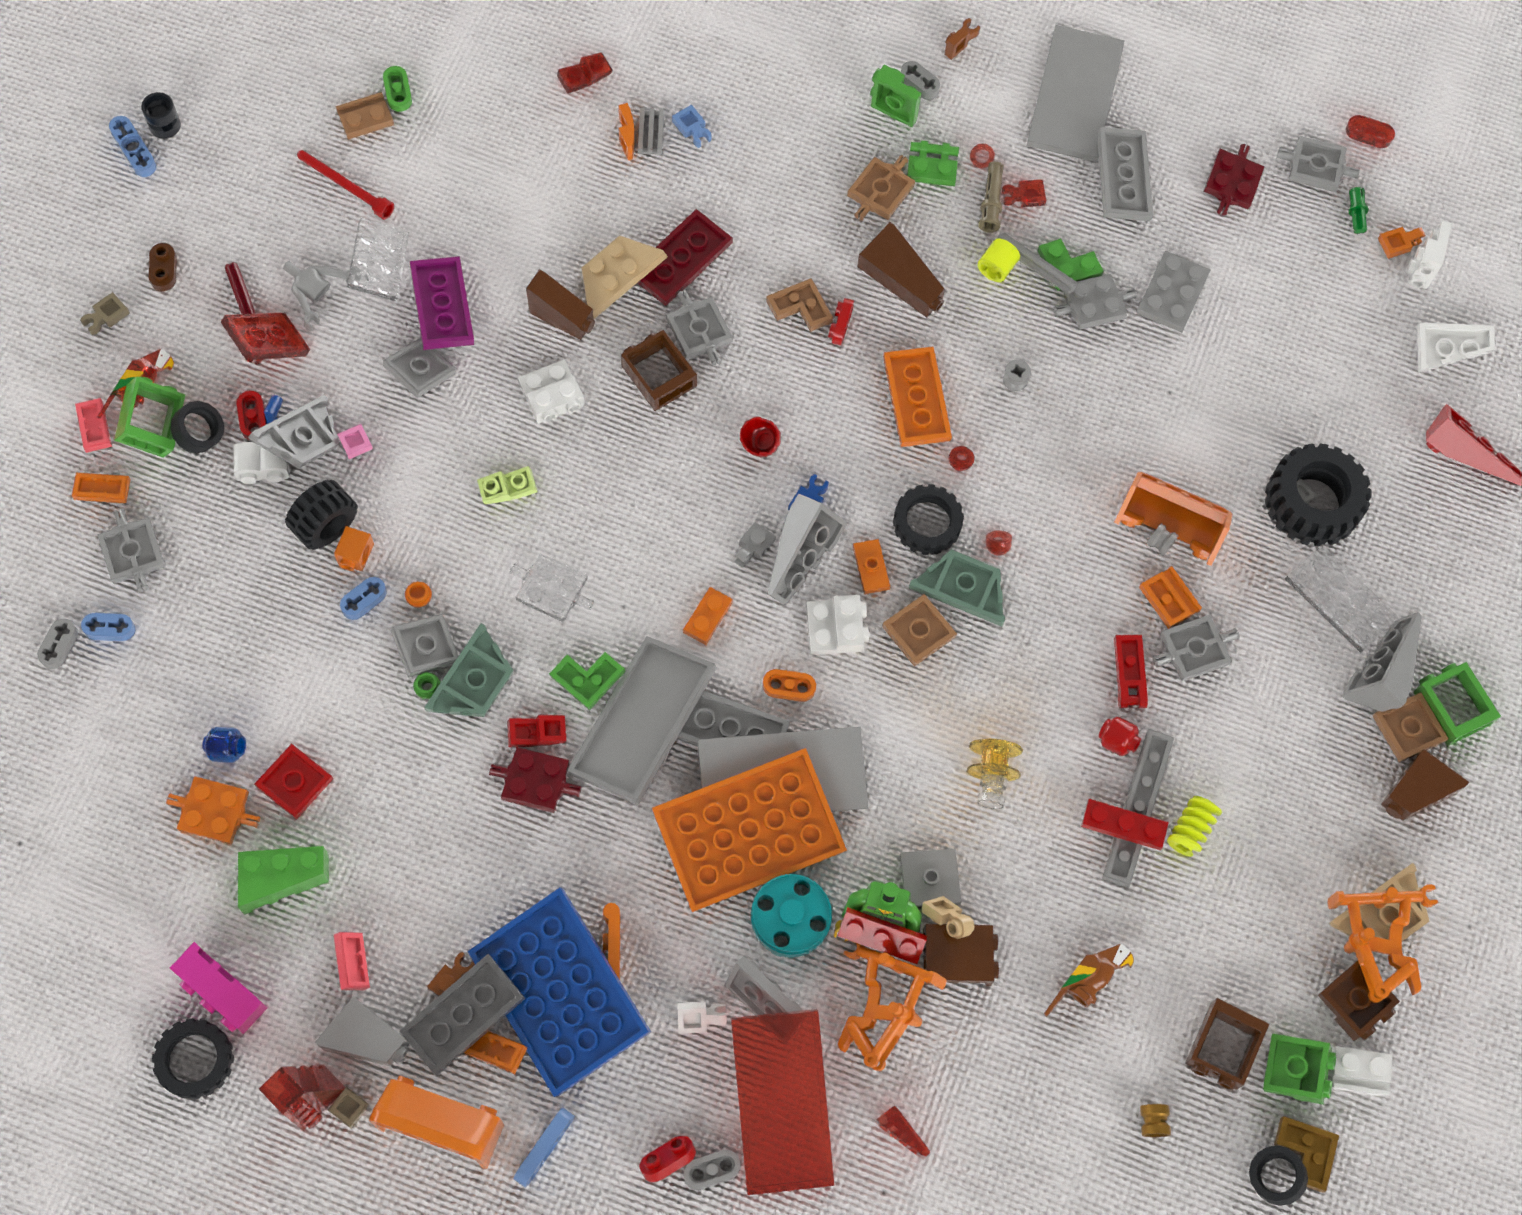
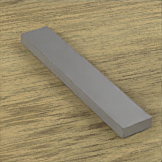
[1102,729,1174,888]

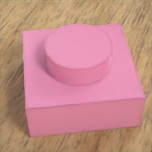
[337,424,373,459]

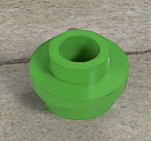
[413,672,440,699]

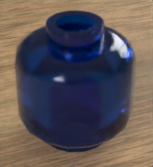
[202,727,246,763]

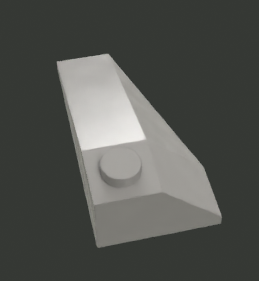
[768,493,848,605]
[1342,612,1422,712]

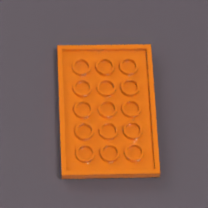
[652,748,847,912]

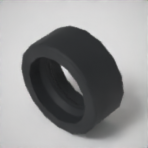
[170,401,225,453]
[1249,1145,1308,1206]

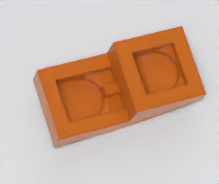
[618,103,635,161]

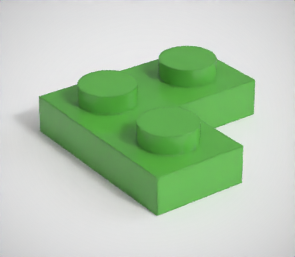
[1037,239,1104,291]
[549,652,626,711]

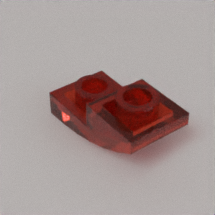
[557,52,613,94]

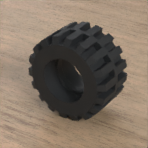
[285,480,358,550]

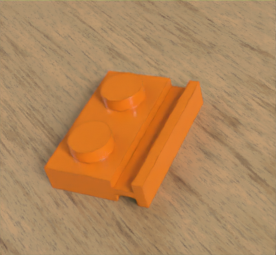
[1139,566,1202,629]

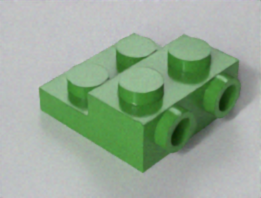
[870,64,922,128]
[1263,1033,1336,1105]

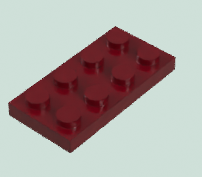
[637,209,733,306]

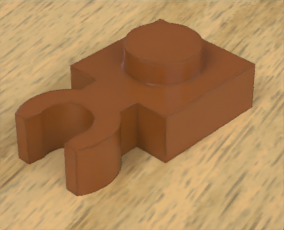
[427,952,475,997]

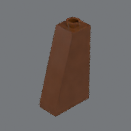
[857,222,945,318]

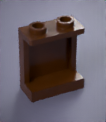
[923,924,999,986]

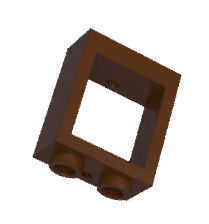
[621,330,697,411]
[1185,998,1269,1090]

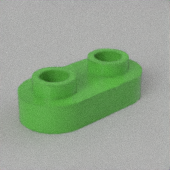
[383,66,412,112]

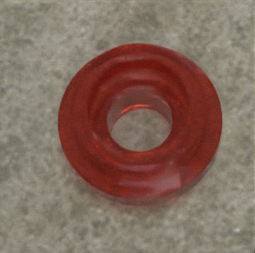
[949,446,975,471]

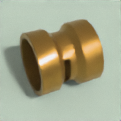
[1140,1104,1171,1137]

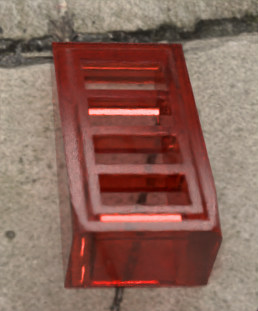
[875,1106,930,1160]

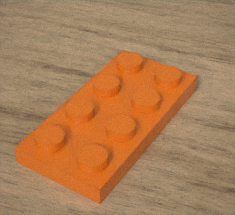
[883,347,952,447]

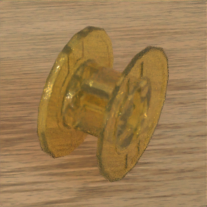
[966,739,1023,782]

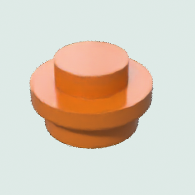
[405,581,432,608]

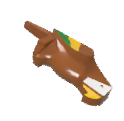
[1044,944,1134,1017]

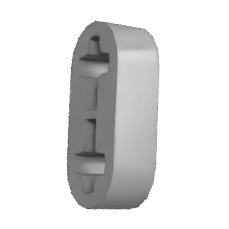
[901,61,940,100]
[37,618,78,669]

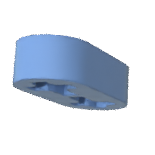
[340,577,387,620]
[81,613,135,641]

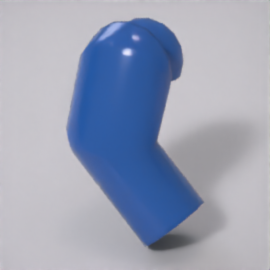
[264,395,283,424]

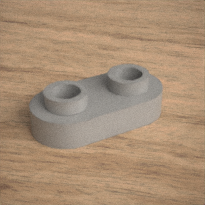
[684,1150,741,1190]

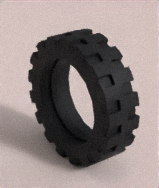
[893,484,964,555]
[152,1018,234,1099]

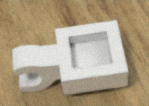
[677,1001,727,1034]

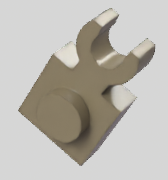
[80,292,130,335]

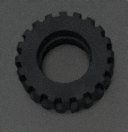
[1265,443,1372,547]

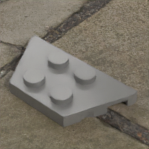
[248,395,340,469]

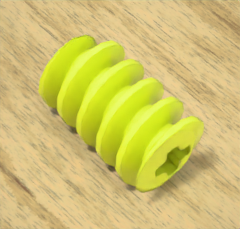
[1167,796,1222,857]

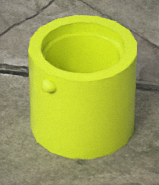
[977,238,1020,282]

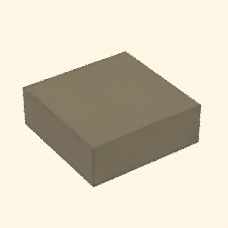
[328,1086,370,1129]

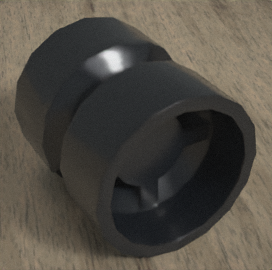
[141,92,181,139]

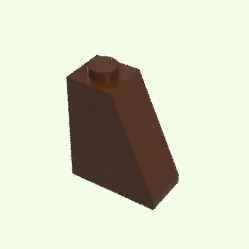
[526,269,595,340]
[1380,749,1469,821]

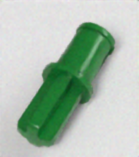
[1348,187,1369,234]

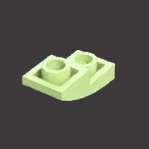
[477,466,538,504]

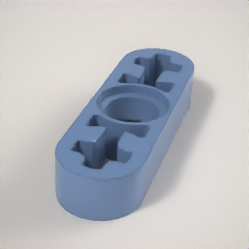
[109,116,156,177]
[513,1108,575,1188]

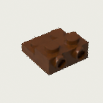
[1318,960,1400,1041]

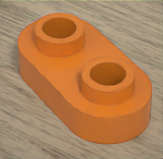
[763,669,816,702]

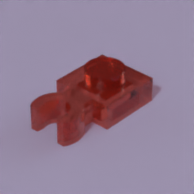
[1001,180,1046,207]

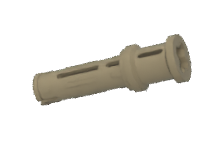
[978,161,1004,233]

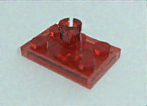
[221,313,311,365]

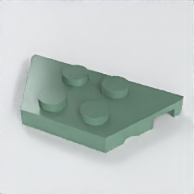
[909,549,1005,627]
[424,623,513,717]

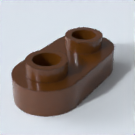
[149,243,177,292]

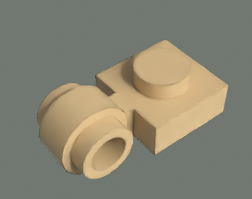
[921,896,974,939]

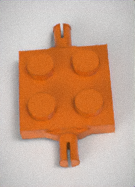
[166,776,260,845]

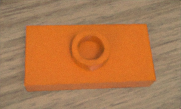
[72,472,131,503]
[853,539,890,594]
[464,1031,527,1075]

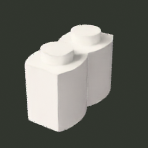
[234,442,289,484]

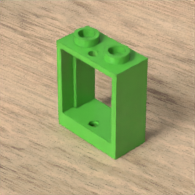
[114,377,186,458]
[1413,662,1501,747]

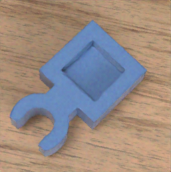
[672,105,712,148]

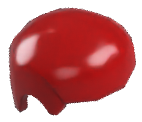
[740,416,781,457]

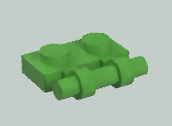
[907,140,959,187]

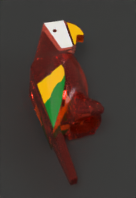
[97,349,174,419]

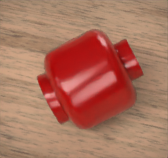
[1098,717,1141,756]

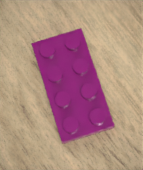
[410,256,474,350]

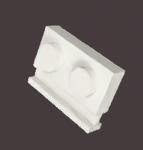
[1331,1046,1392,1097]

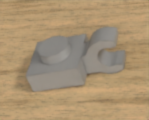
[735,522,776,568]

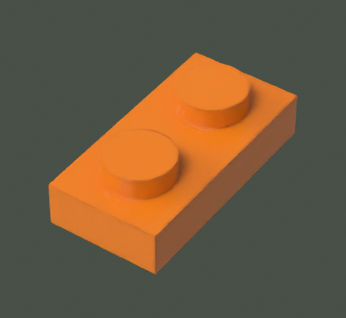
[683,587,733,645]

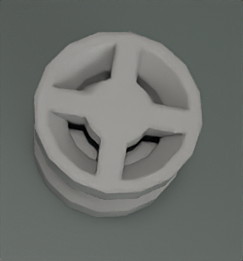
[1003,360,1031,391]
[1146,523,1179,556]

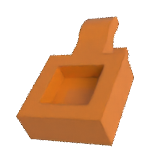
[1378,227,1426,259]

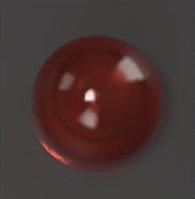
[970,143,995,168]
[986,530,1012,556]

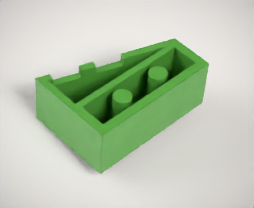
[238,846,329,915]

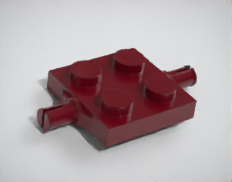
[1203,144,1265,216]
[489,747,582,813]

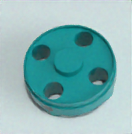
[751,874,832,957]

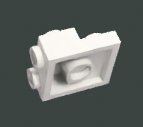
[1406,220,1452,289]
[518,359,585,424]
[806,595,869,655]

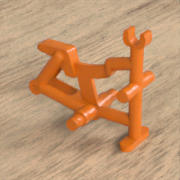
[1327,884,1438,1003]
[838,941,947,1071]

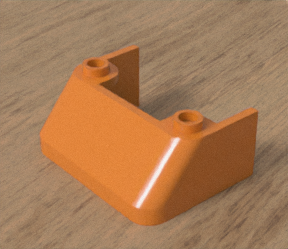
[1114,472,1233,566]
[369,1076,504,1169]

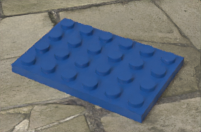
[467,887,651,1097]

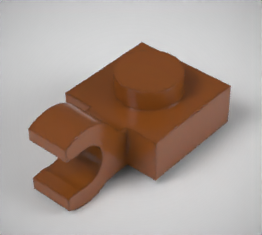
[944,18,980,60]

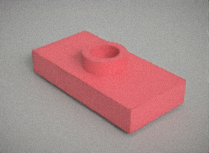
[75,398,112,453]
[334,932,370,990]

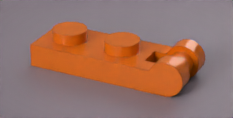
[603,903,620,980]

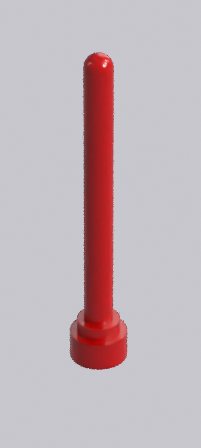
[297,150,395,220]

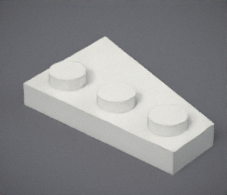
[1417,322,1495,373]

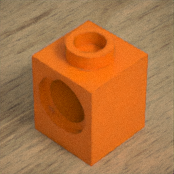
[334,526,374,572]

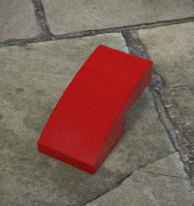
[507,715,567,747]

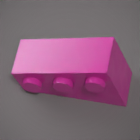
[170,942,267,1034]

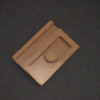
[335,92,394,140]

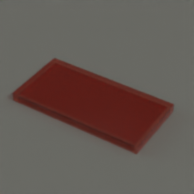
[731,1009,835,1195]

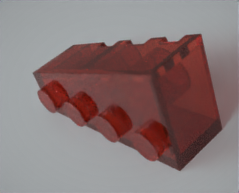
[259,1065,346,1131]

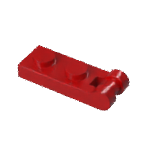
[1114,635,1148,708]

